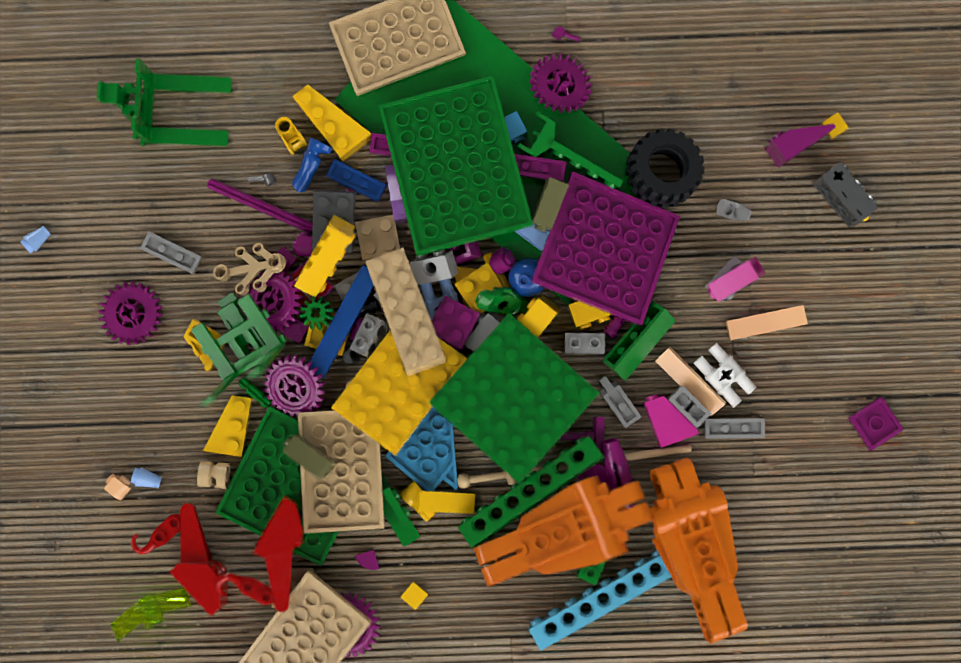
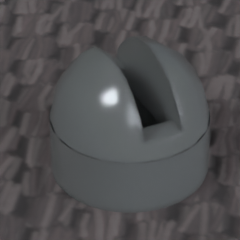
[342,349,360,364]

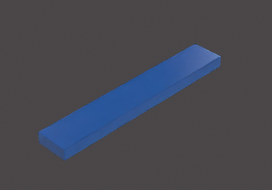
[310,265,374,379]

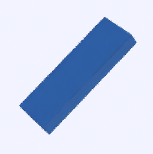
[326,159,387,203]

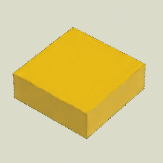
[821,112,849,140]
[400,581,428,610]

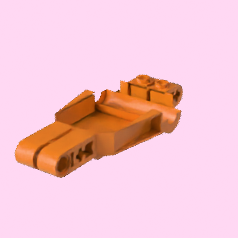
[650,458,747,644]
[474,476,654,587]

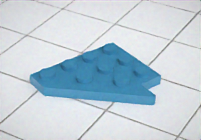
[385,407,458,491]

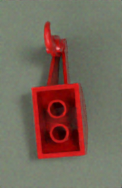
[216,495,304,612]
[131,503,228,616]

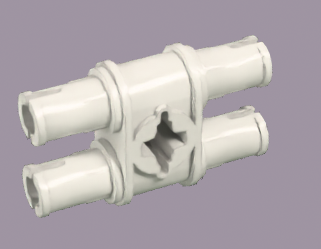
[694,343,757,408]

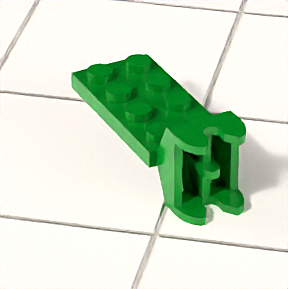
[518,111,624,189]

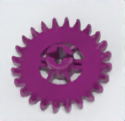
[529,53,592,113]
[243,271,303,333]
[98,281,163,346]
[263,355,326,418]
[340,592,381,658]

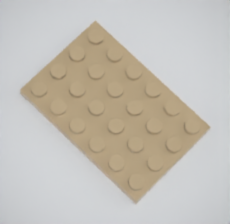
[329,0,466,96]
[298,411,385,533]
[239,570,372,663]

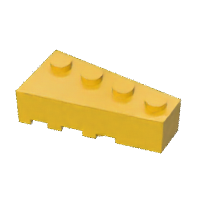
[292,85,372,162]
[294,215,356,297]
[517,295,561,338]

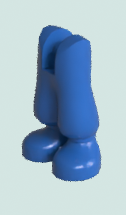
[292,137,333,193]

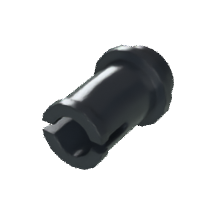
[358,298,379,317]

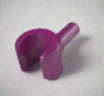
[551,26,580,42]

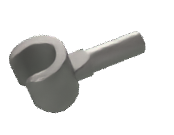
[248,173,276,186]

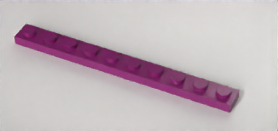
[369,133,566,182]

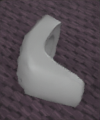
[717,199,751,221]

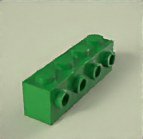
[602,301,676,381]

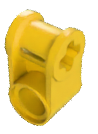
[275,117,308,156]

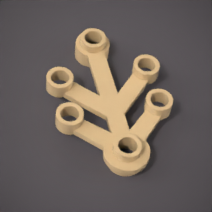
[213,243,286,296]

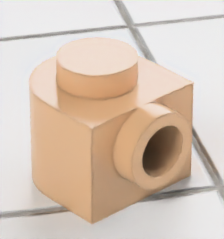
[104,473,132,501]

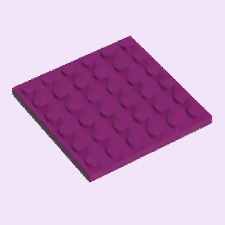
[531,171,680,326]

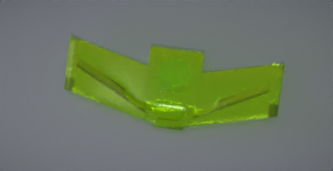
[110,588,193,643]

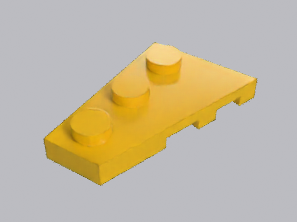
[203,395,252,457]

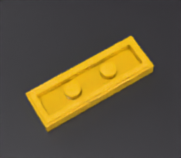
[416,491,475,514]

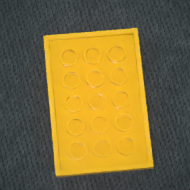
[331,330,467,456]

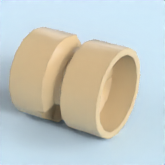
[197,461,231,489]

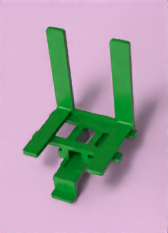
[97,59,232,147]
[191,293,287,407]

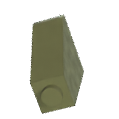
[532,177,569,233]
[283,435,336,480]

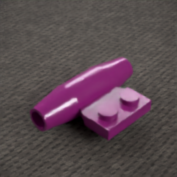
[578,438,635,509]

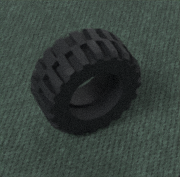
[625,128,705,208]

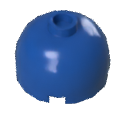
[508,257,544,297]

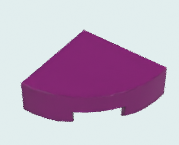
[355,550,380,570]

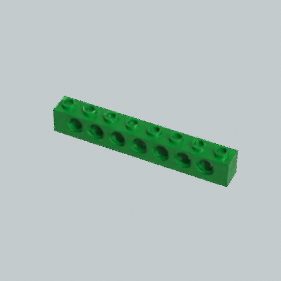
[458,436,604,548]

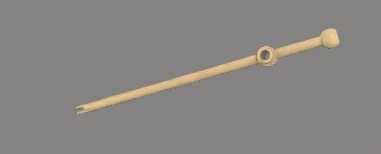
[457,445,692,489]

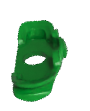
[475,287,529,315]

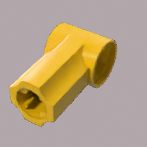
[400,481,437,522]

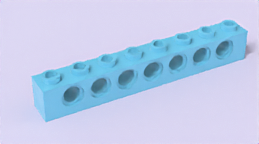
[528,550,671,651]

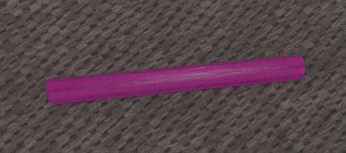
[207,178,313,234]

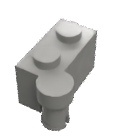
[465,312,506,352]

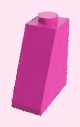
[708,256,766,302]
[643,394,699,448]

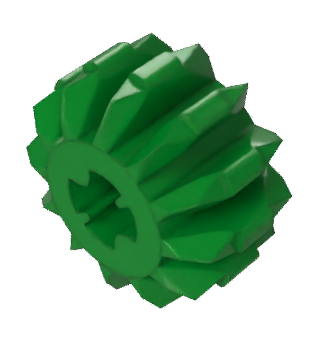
[300,297,334,330]

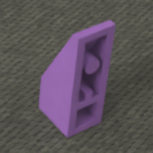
[385,165,408,224]

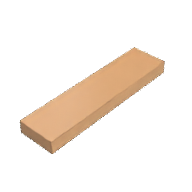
[726,305,808,340]
[655,347,726,417]

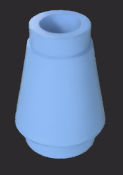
[20,226,51,254]
[131,467,162,488]

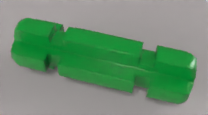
[238,377,272,408]

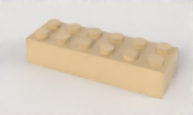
[365,248,446,376]

